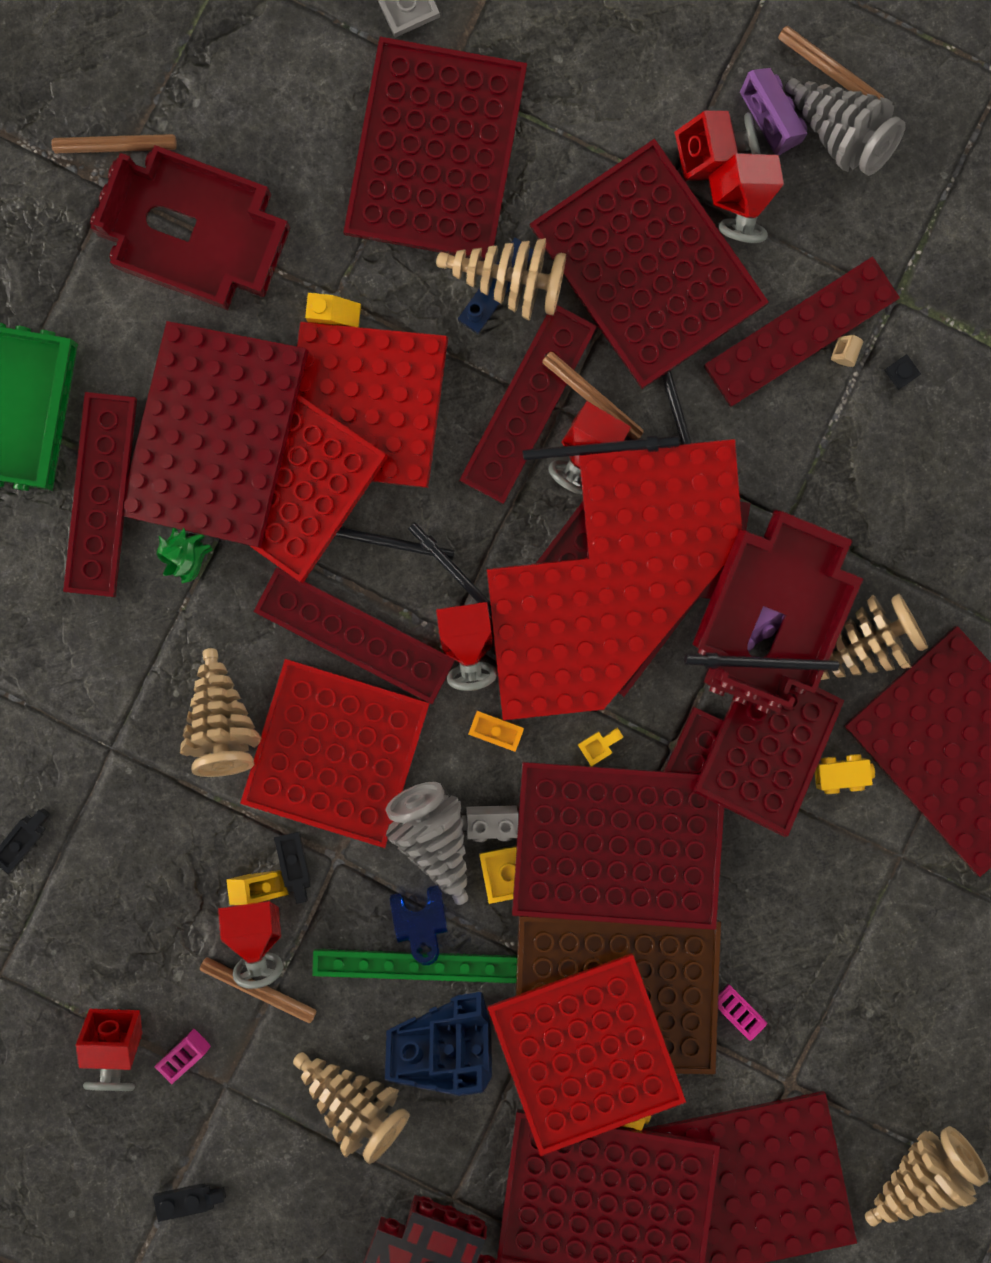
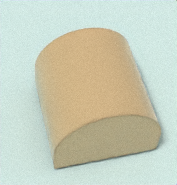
[831,335,863,367]

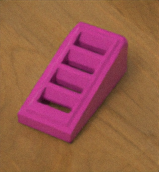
[718,984,767,1041]
[154,1029,211,1084]

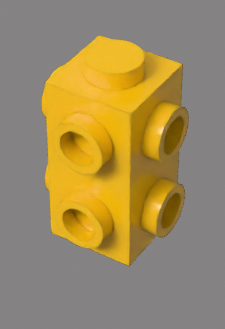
[815,754,875,794]

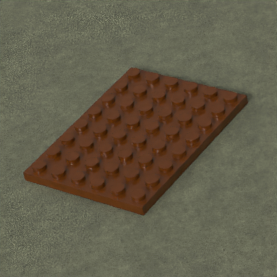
[516,916,721,1074]

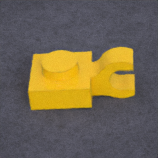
[578,727,623,766]

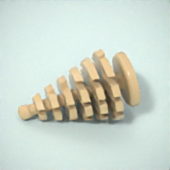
[436,239,566,321]
[821,593,928,680]
[180,648,261,777]
[293,1052,410,1164]
[865,1126,988,1227]

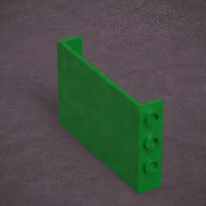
[0,323,78,491]

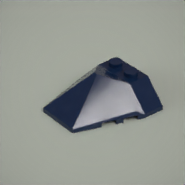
[385,992,492,1096]

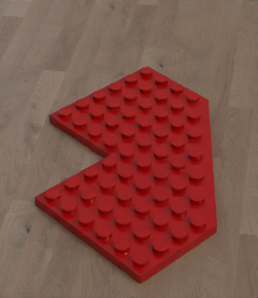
[487,439,742,720]

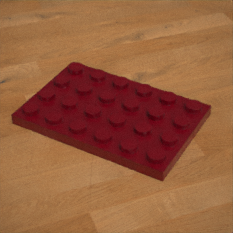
[693,656,844,837]

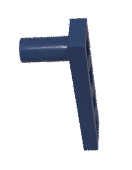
[458,237,534,335]

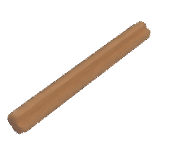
[778,26,884,100]
[51,134,177,153]
[542,352,644,440]
[200,957,316,1023]

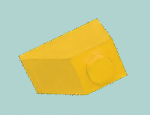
[305,293,361,327]
[226,870,289,905]

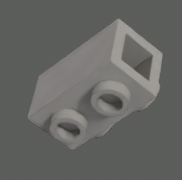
[461,805,518,842]

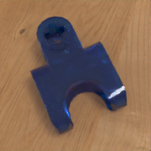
[389,885,448,965]

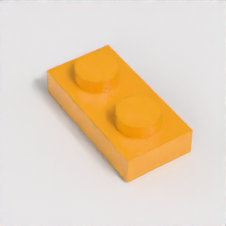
[468,711,524,752]

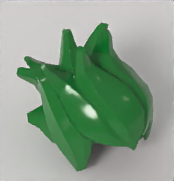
[156,528,212,584]

